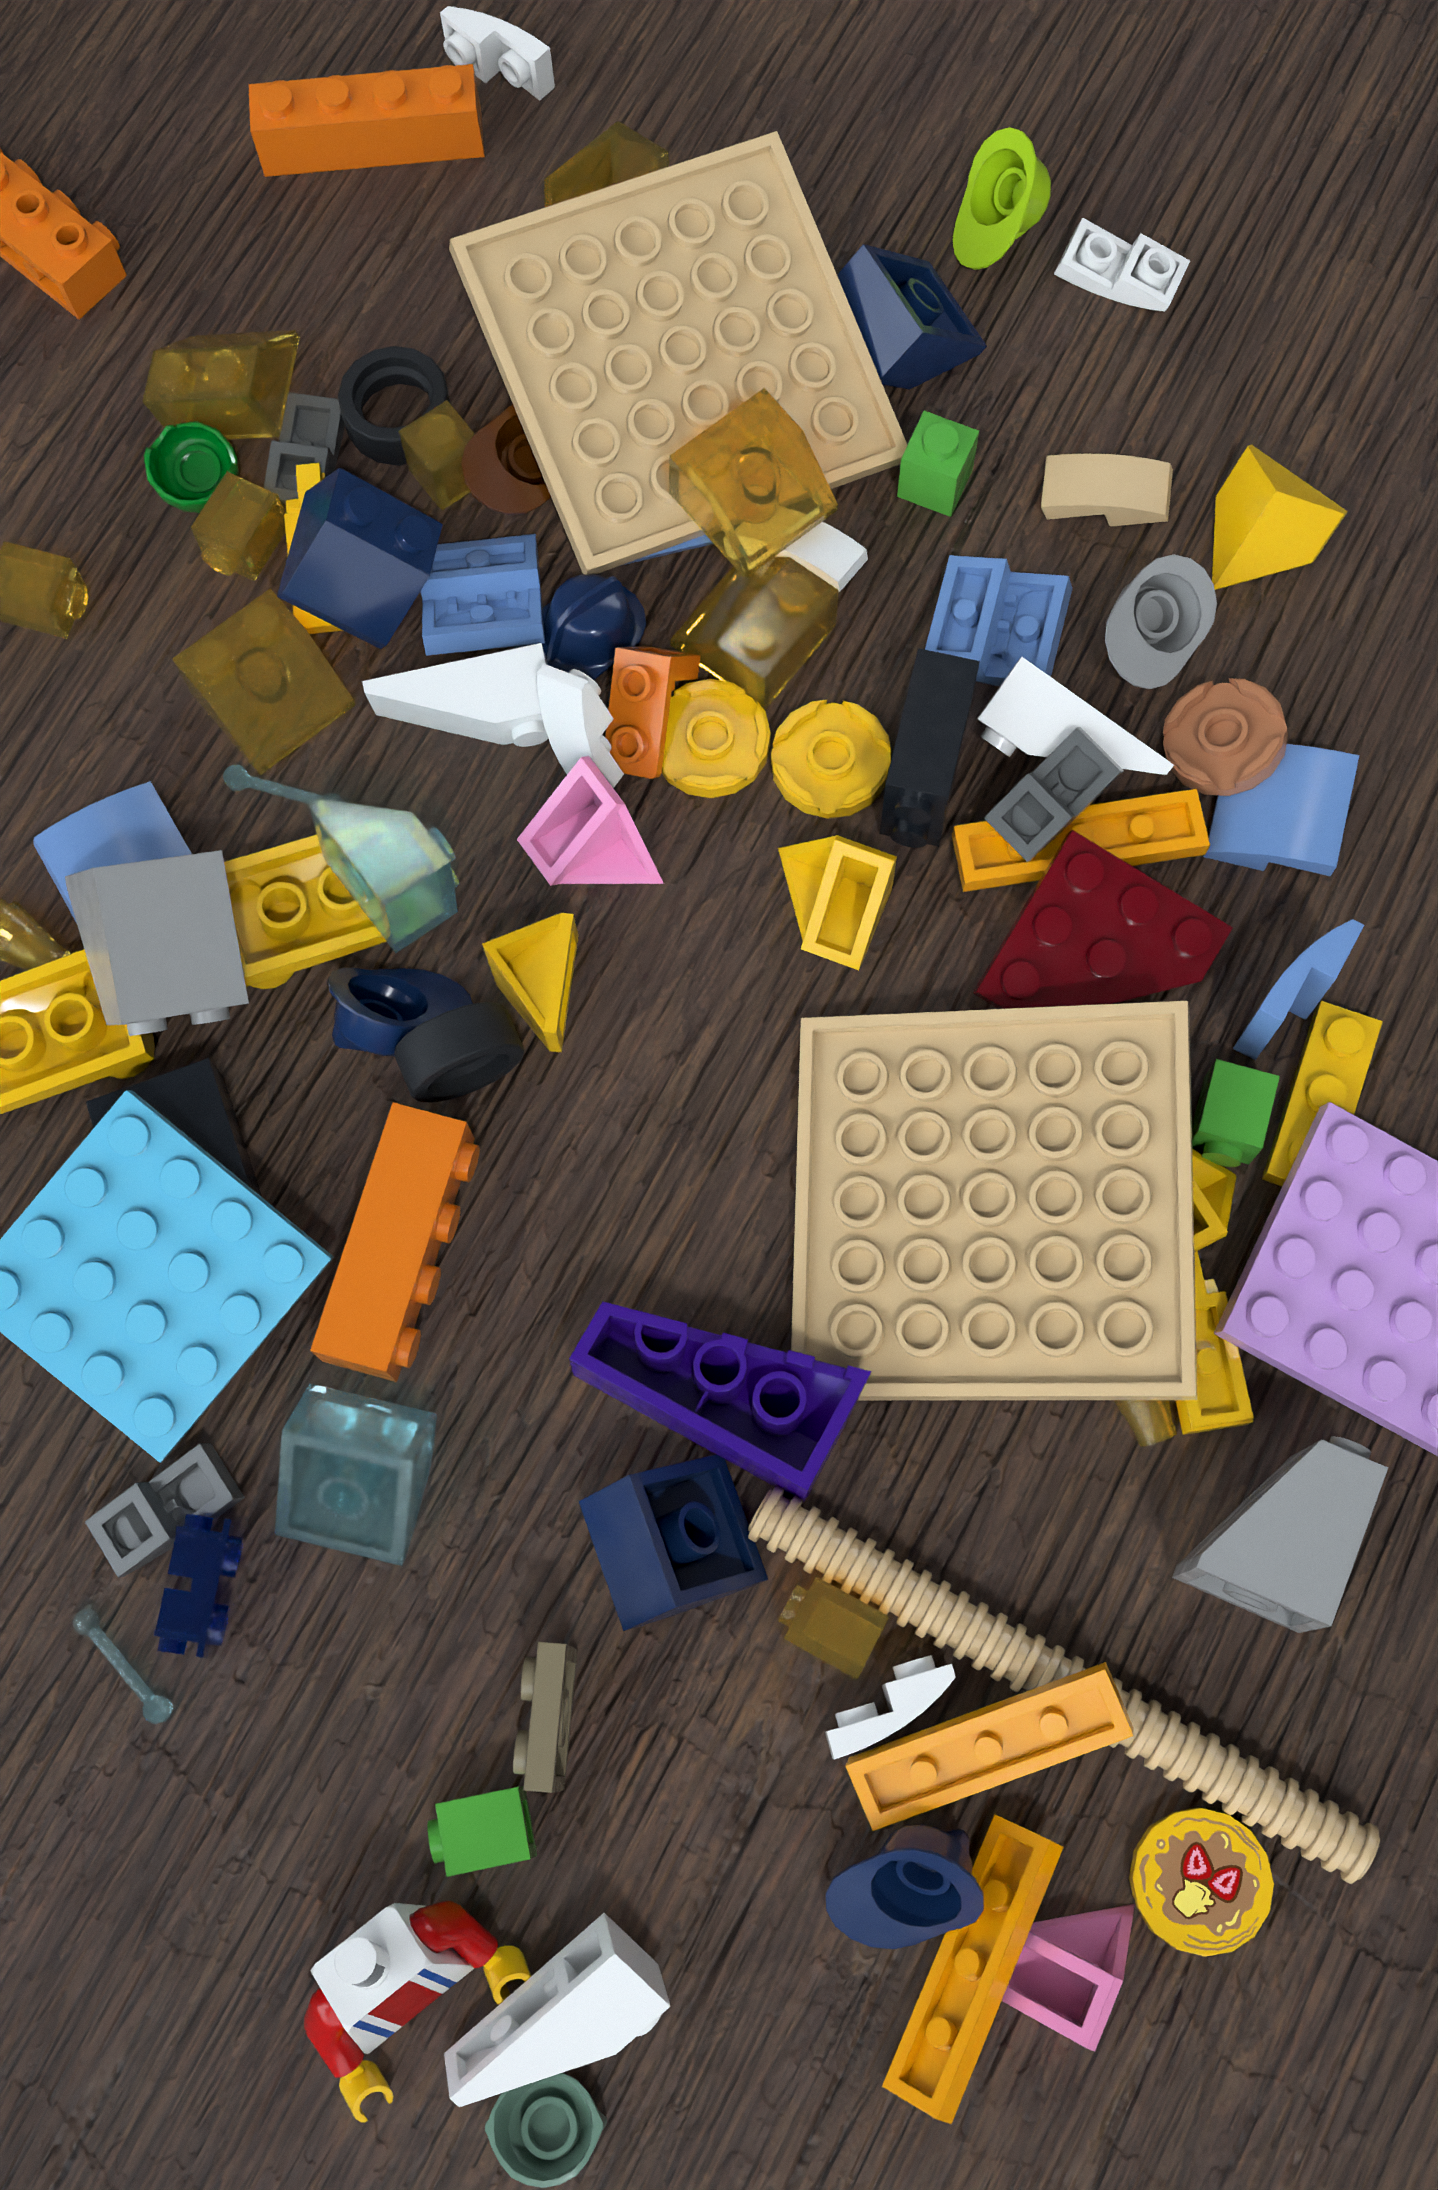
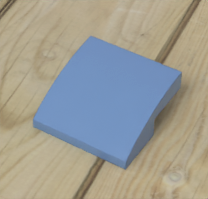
[421,534,545,656]
[925,555,1072,687]
[1203,744,1359,876]
[33,781,191,923]
[1233,919,1364,1060]

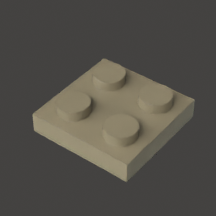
[513,1642,578,1793]

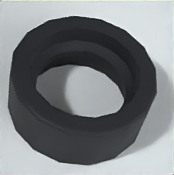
[338,346,454,466]
[394,1002,525,1103]

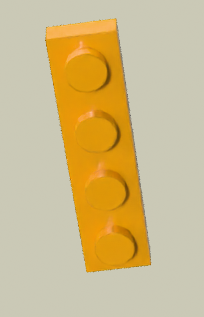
[952,789,1210,892]
[846,1662,1134,1831]
[882,1814,1064,2124]

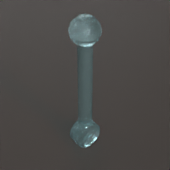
[223,764,344,816]
[73,1608,173,1724]

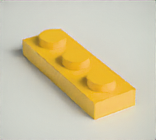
[1262,1001,1383,1186]

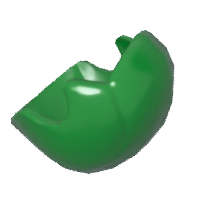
[144,421,239,513]

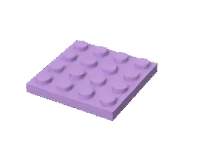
[1214,1102,1438,1456]

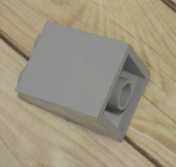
[65,850,249,1036]
[1172,1436,1388,1633]

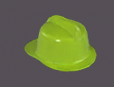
[952,127,1051,270]

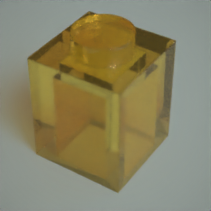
[398,400,475,511]
[191,471,286,581]
[0,541,88,639]
[778,1577,889,1681]

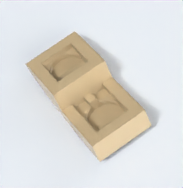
[1041,453,1173,527]

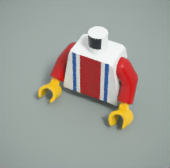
[304,1901,531,2123]

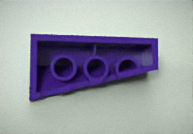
[569,1301,872,1503]

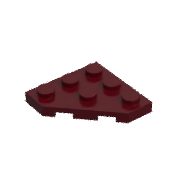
[973,830,1233,1009]

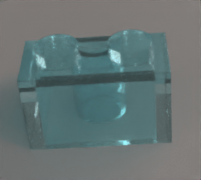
[309,799,459,953]
[275,1383,437,1566]

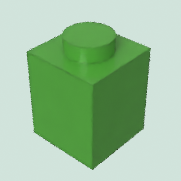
[897,411,979,517]
[1192,1059,1280,1167]
[427,1786,537,1877]

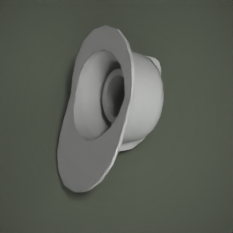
[1105,555,1217,689]

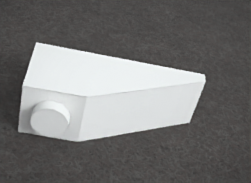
[362,643,548,747]
[977,657,1174,775]
[444,1913,670,2107]

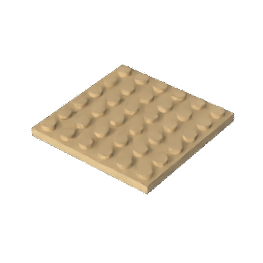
[449,131,907,574]
[791,1001,1197,1401]

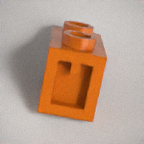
[605,646,701,779]

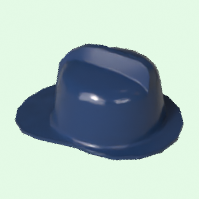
[514,574,646,680]
[327,968,473,1056]
[826,1824,984,1949]

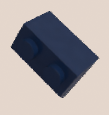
[837,244,987,390]
[277,468,443,649]
[579,1455,769,1631]

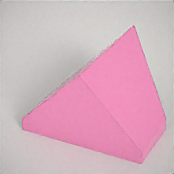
[517,756,664,886]
[1002,1904,1135,2052]

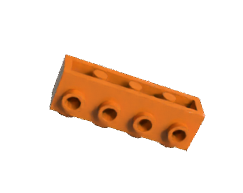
[248,64,485,177]
[0,148,127,320]
[310,1102,480,1382]

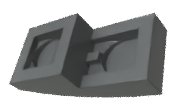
[262,392,345,504]
[984,727,1124,862]
[85,1443,245,1578]

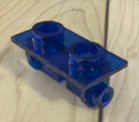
[153,1514,244,1658]

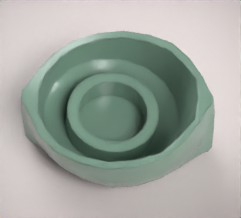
[485,2073,607,2188]

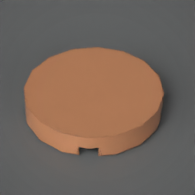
[1163,678,1288,796]

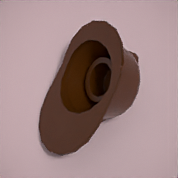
[461,404,551,515]

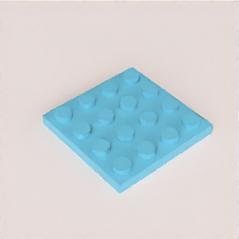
[0,1090,334,1463]

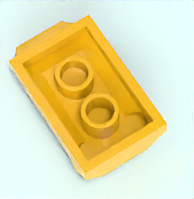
[224,815,446,989]
[0,949,155,1114]

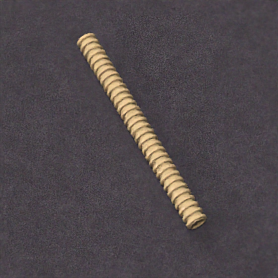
[748,1486,1380,1884]

